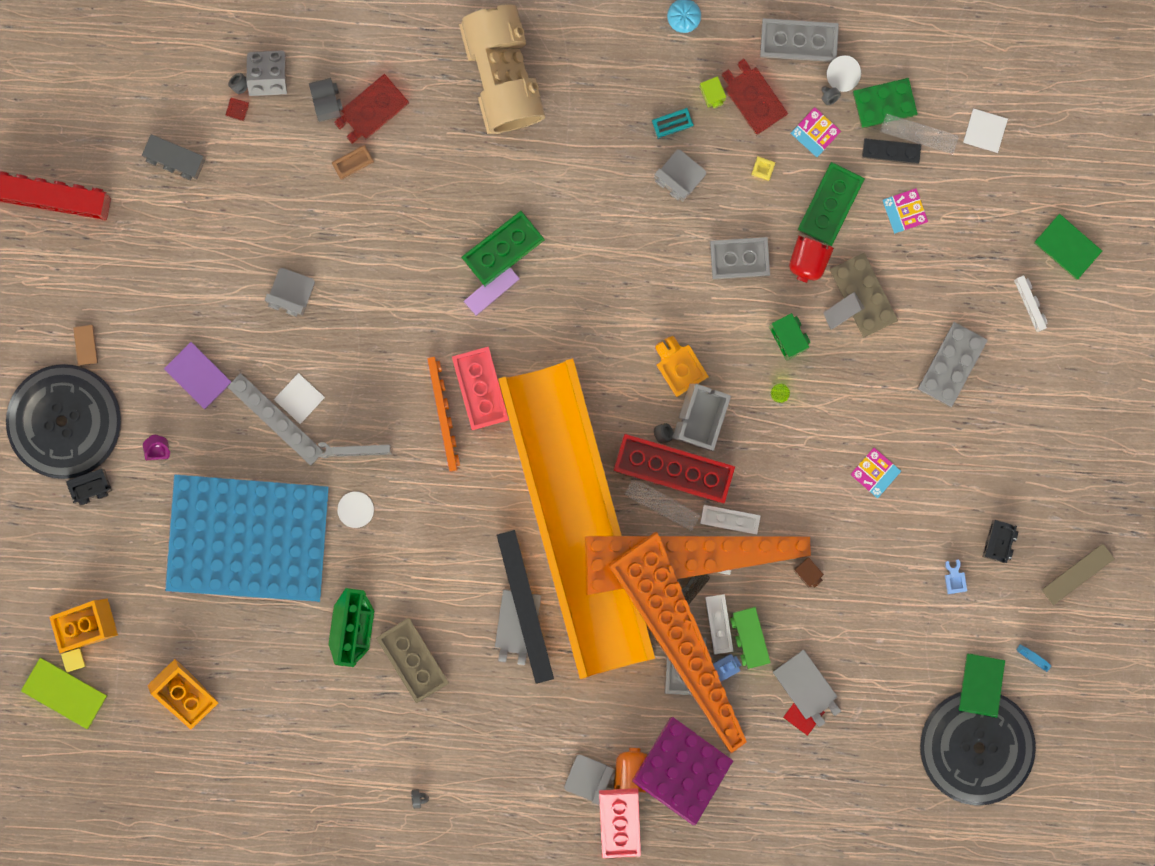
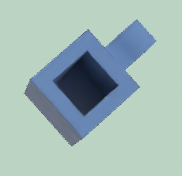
[713,654,741,682]

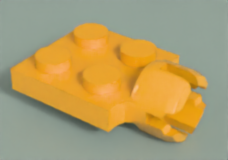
[655,336,709,397]

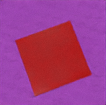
[783,703,825,736]

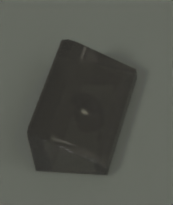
[682,574,710,605]

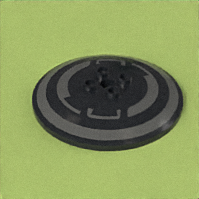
[6,364,122,479]
[920,692,1036,806]

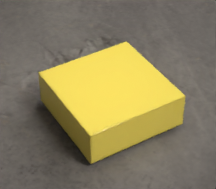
[751,156,776,181]
[61,648,86,672]

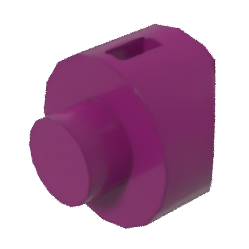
[143,434,170,461]

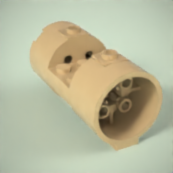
[459,5,545,134]

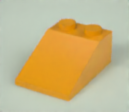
[49,598,118,653]
[147,659,218,729]

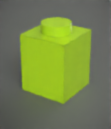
[699,76,726,108]

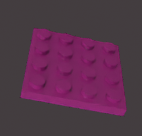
[632,717,733,826]

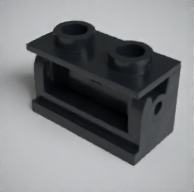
[66,469,112,506]
[982,520,1019,563]

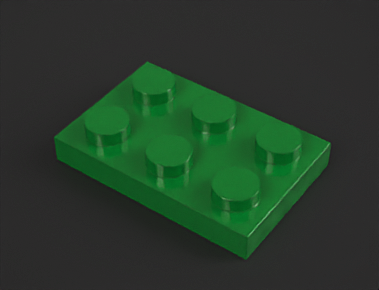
[853,78,918,128]

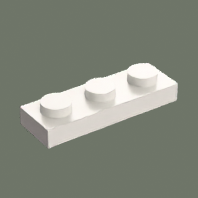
[1014,275,1048,332]
[700,505,761,535]
[705,594,733,654]

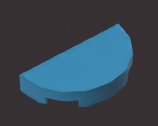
[1016,645,1052,672]

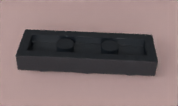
[862,138,921,164]

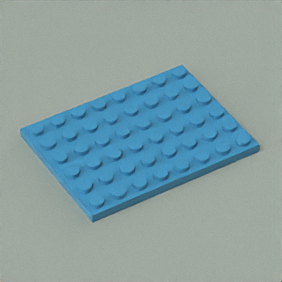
[165,475,329,602]

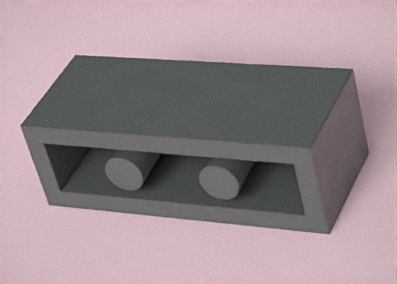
[142,134,206,181]

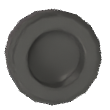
[228,73,248,94]
[822,86,841,105]
[654,423,674,443]
[411,789,429,809]

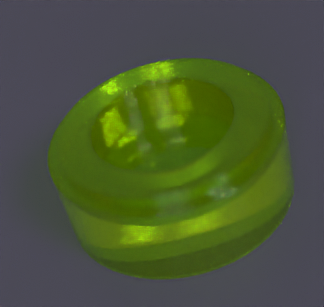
[770,384,790,403]

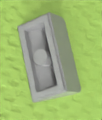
[823,292,865,330]

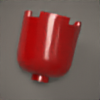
[789,235,834,283]

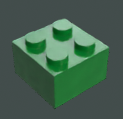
[769,313,811,361]

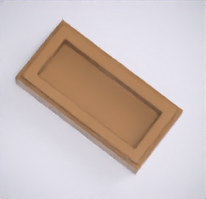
[332,145,374,180]
[73,325,98,366]

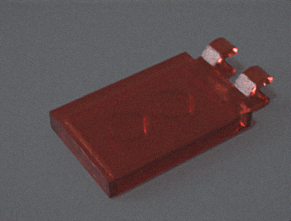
[722,59,788,136]
[334,73,409,144]

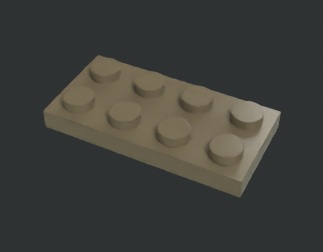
[830,253,898,338]
[376,618,449,704]

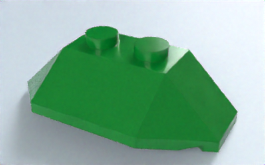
[328,588,375,667]

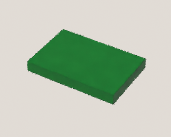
[1034,214,1102,280]
[958,653,1005,717]

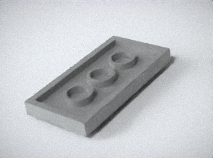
[760,18,839,62]
[918,322,988,407]

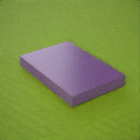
[164,342,231,409]

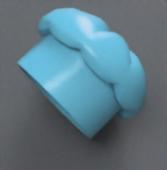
[667,0,701,33]

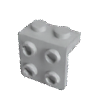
[246,51,287,96]
[654,150,706,202]
[265,268,315,317]
[564,754,615,805]

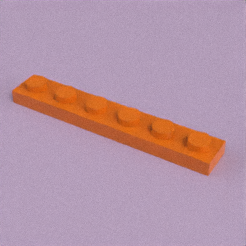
[427,357,460,472]

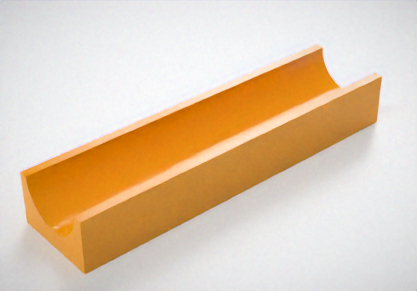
[498,358,655,679]

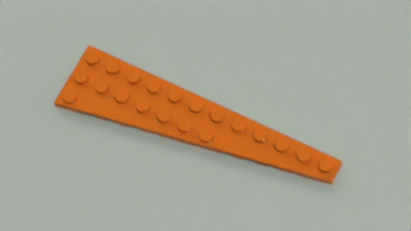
[608,532,747,753]
[585,536,811,595]

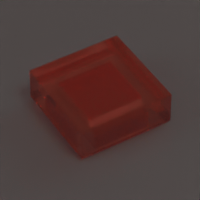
[225,97,249,122]

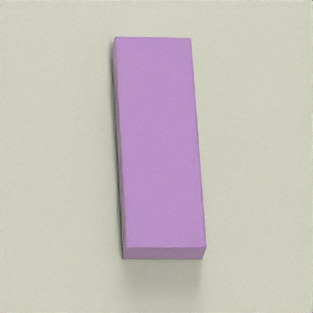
[464,268,520,316]

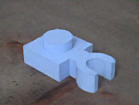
[944,559,967,594]

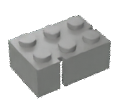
[672,384,731,451]

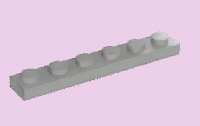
[227,373,324,466]

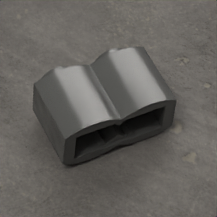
[309,78,343,122]

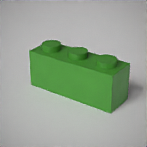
[730,607,771,669]

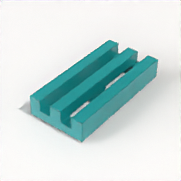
[652,108,694,139]

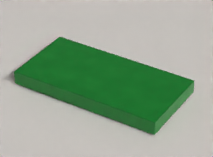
[797,162,865,247]
[461,211,545,287]

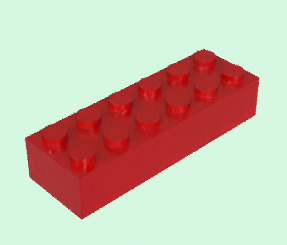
[0,171,111,221]
[613,434,735,504]

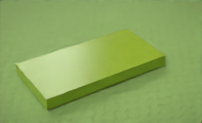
[21,657,108,729]

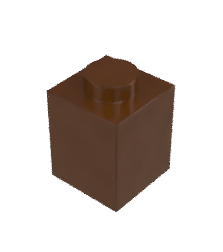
[793,557,824,588]

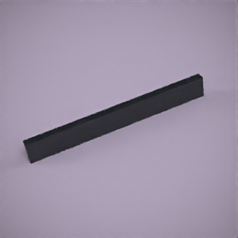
[496,530,554,684]

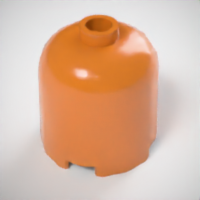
[614,748,648,793]

